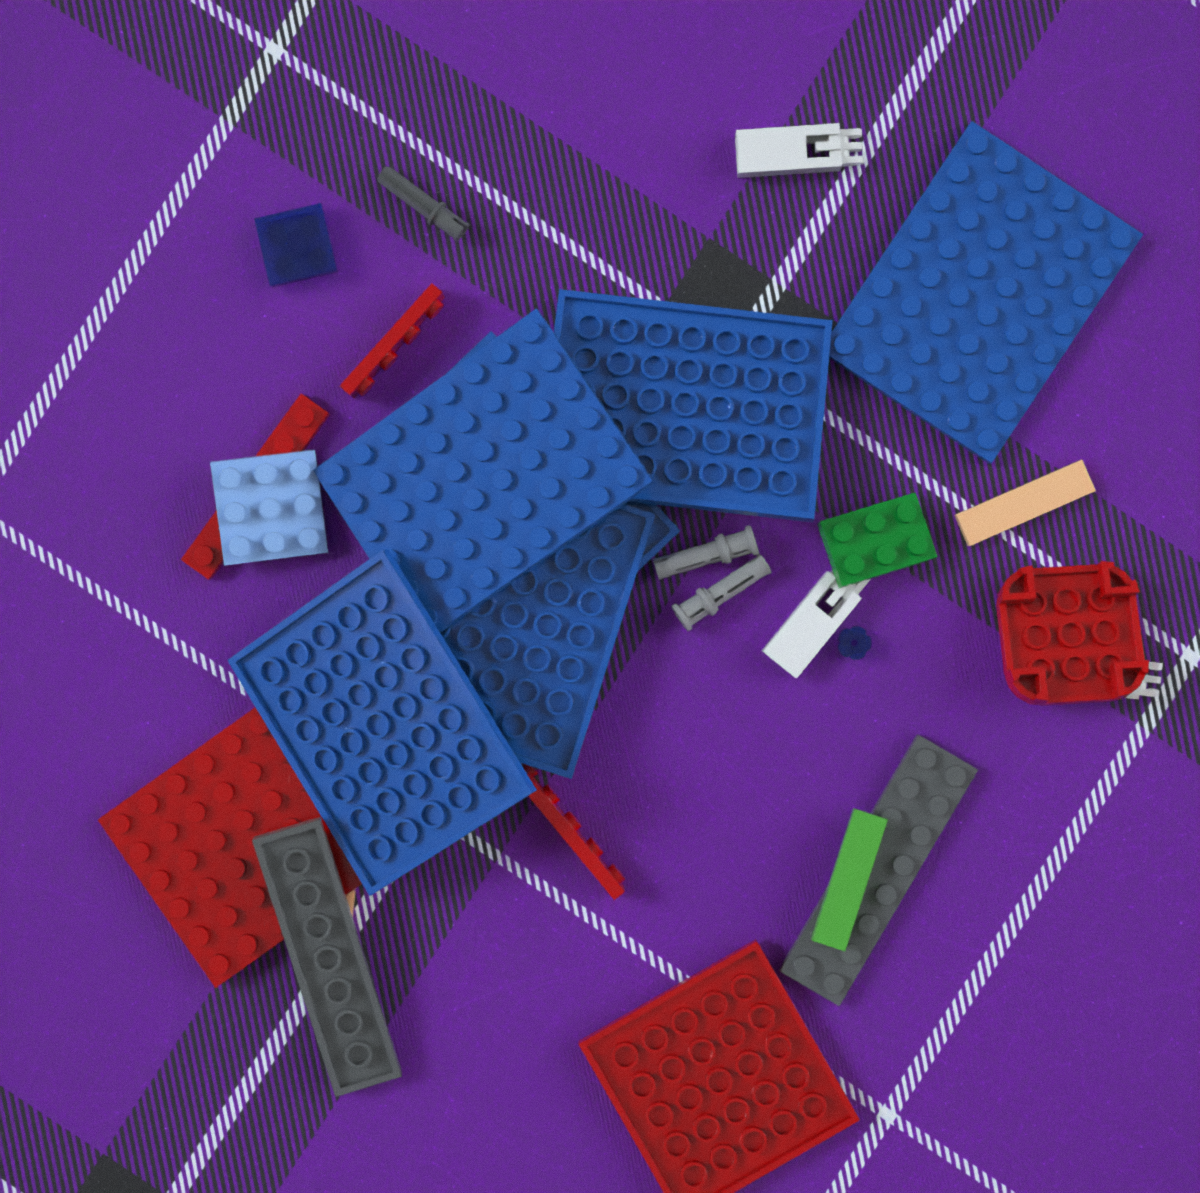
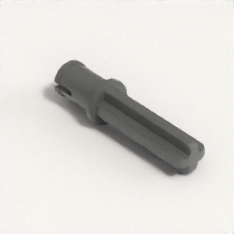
[377,166,470,242]

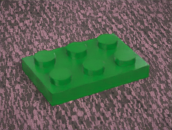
[817,492,938,589]

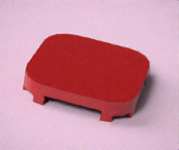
[996,561,1149,706]

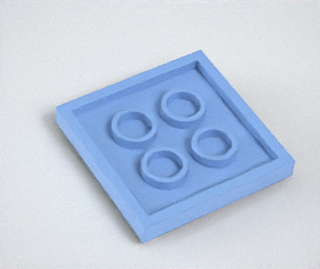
[210,450,328,566]

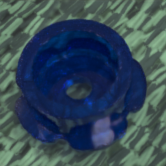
[838,626,872,660]

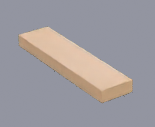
[954,460,1096,546]

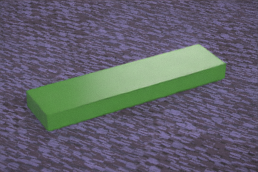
[811,808,888,951]

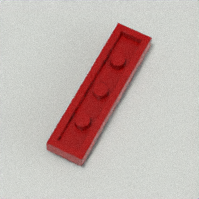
[340,283,445,398]

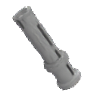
[653,525,759,580]
[671,554,772,632]

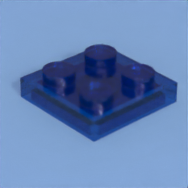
[254,203,339,288]

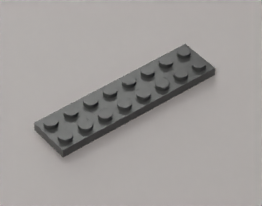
[779,734,978,1006]
[252,817,402,1097]

